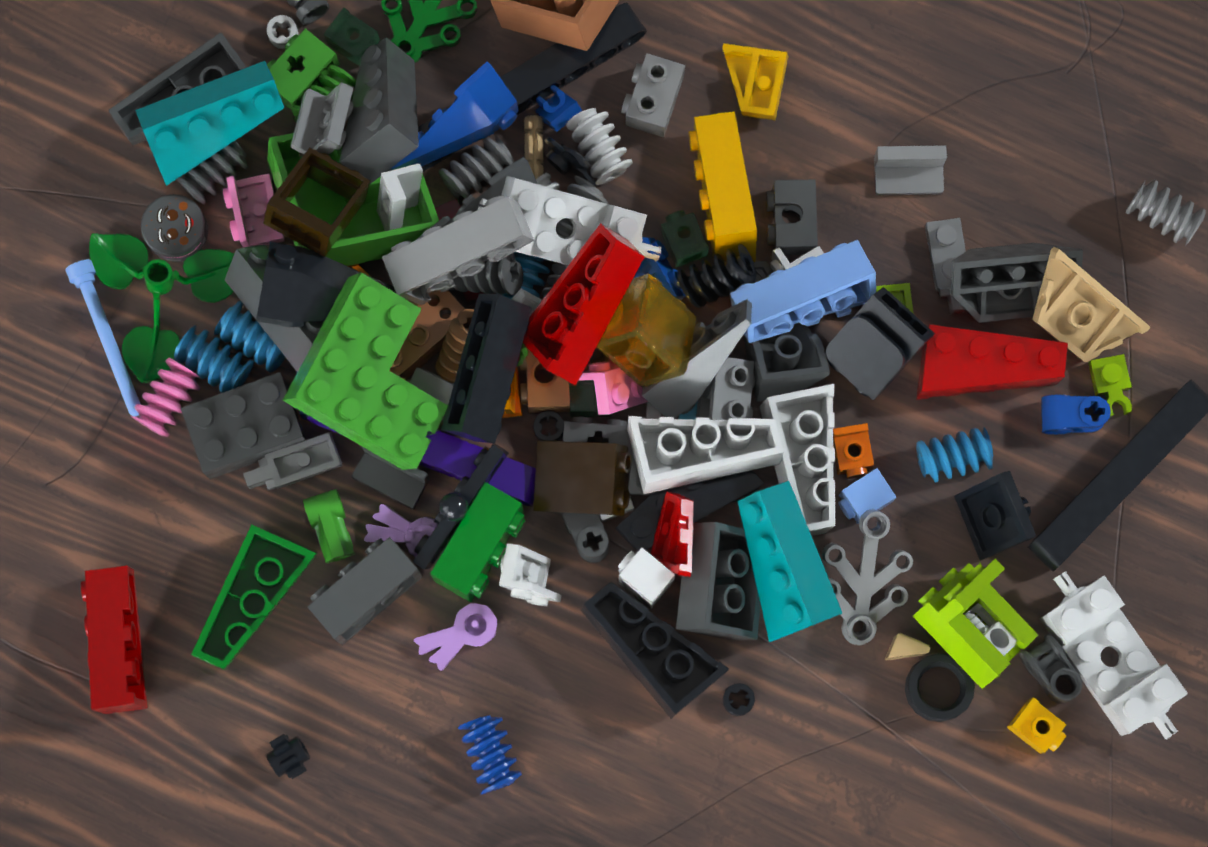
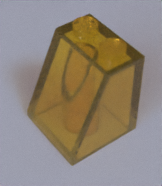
[597,273,696,387]

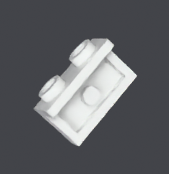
[499,543,562,606]

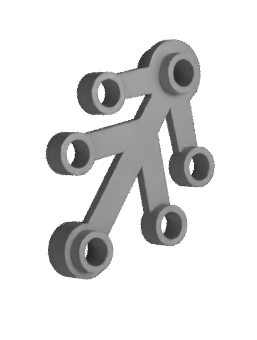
[822,509,913,645]

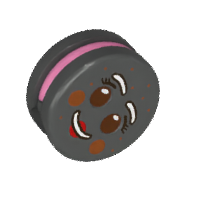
[141,194,208,262]

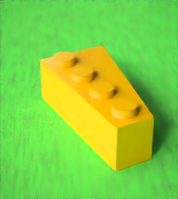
[688,111,757,265]

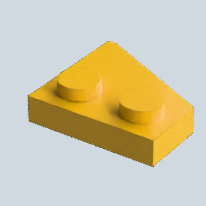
[723,43,788,120]

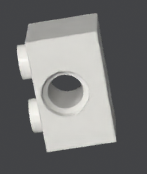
[618,548,675,609]

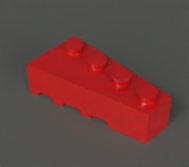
[916,324,1068,400]
[81,565,148,714]

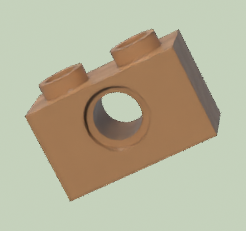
[520,347,570,414]

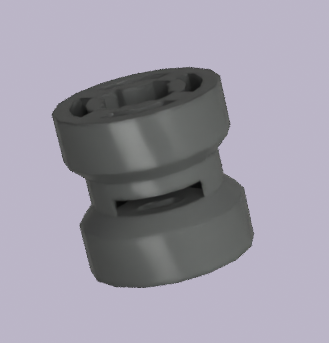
[286,0,330,25]

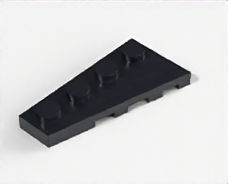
[615,470,764,552]

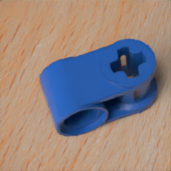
[1041,395,1111,435]

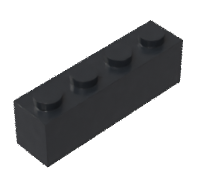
[441,294,532,444]

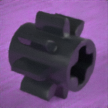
[266,734,311,779]

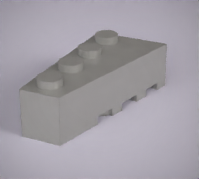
[382,196,534,305]

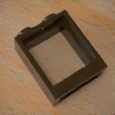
[263,147,371,257]

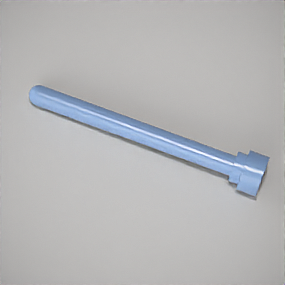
[65,259,140,416]

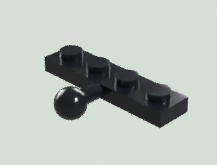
[413,444,509,570]

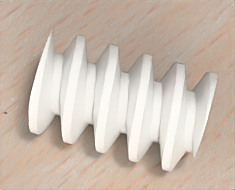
[566,108,633,185]

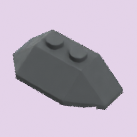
[951,243,1083,322]

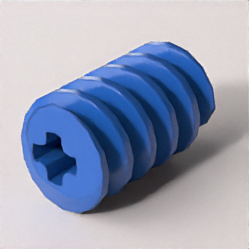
[458,715,522,795]

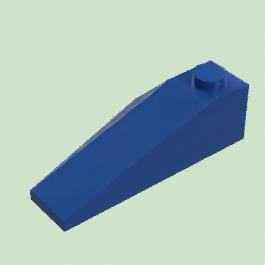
[389,61,518,171]

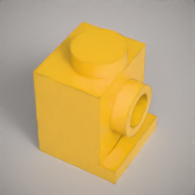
[1007,697,1067,754]

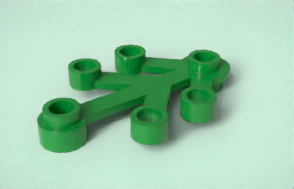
[381,0,477,63]

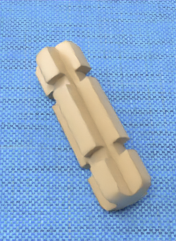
[524,115,543,179]

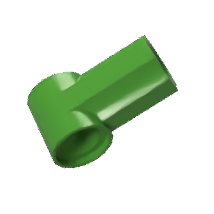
[303,489,355,563]

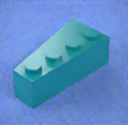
[135,61,284,186]

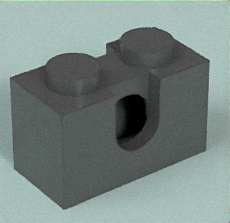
[766,179,818,255]

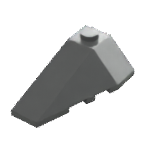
[743,261,830,402]

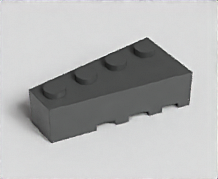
[339,37,419,184]

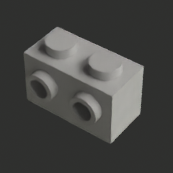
[621,53,685,137]
[696,357,755,420]

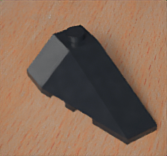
[256,242,396,327]

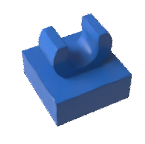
[535,85,582,132]

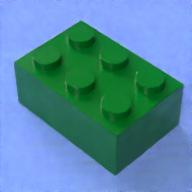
[430,482,526,603]

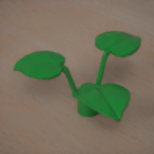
[89,233,235,383]

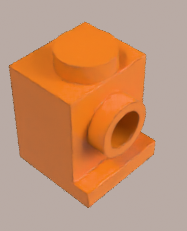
[833,423,874,479]

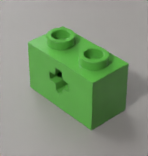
[267,29,340,110]

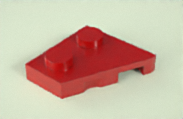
[651,491,694,577]

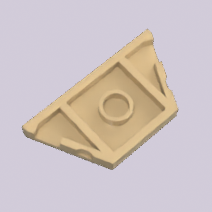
[1032,247,1151,363]

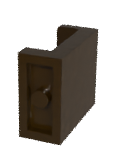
[533,441,632,516]

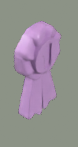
[364,504,446,557]
[414,603,497,671]

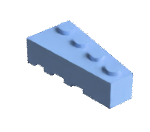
[730,240,876,343]

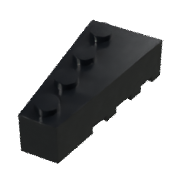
[581,582,729,719]

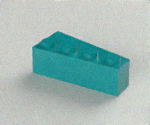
[738,481,843,642]

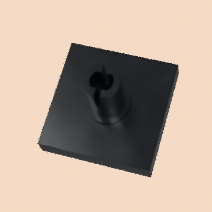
[954,471,1036,561]

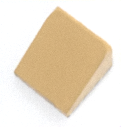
[885,633,931,660]

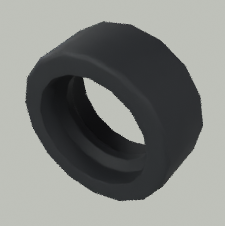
[905,653,975,722]

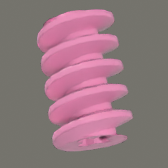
[131,358,200,437]

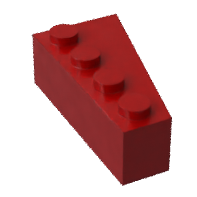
[523,223,645,386]

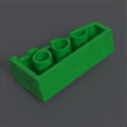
[191,524,316,670]

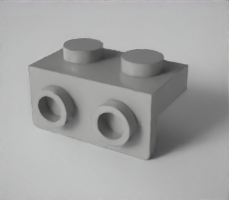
[291,82,353,155]

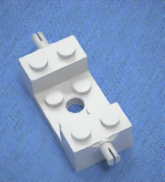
[478,176,661,265]
[1039,571,1188,740]

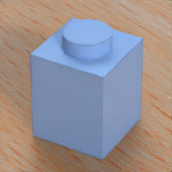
[838,468,896,524]

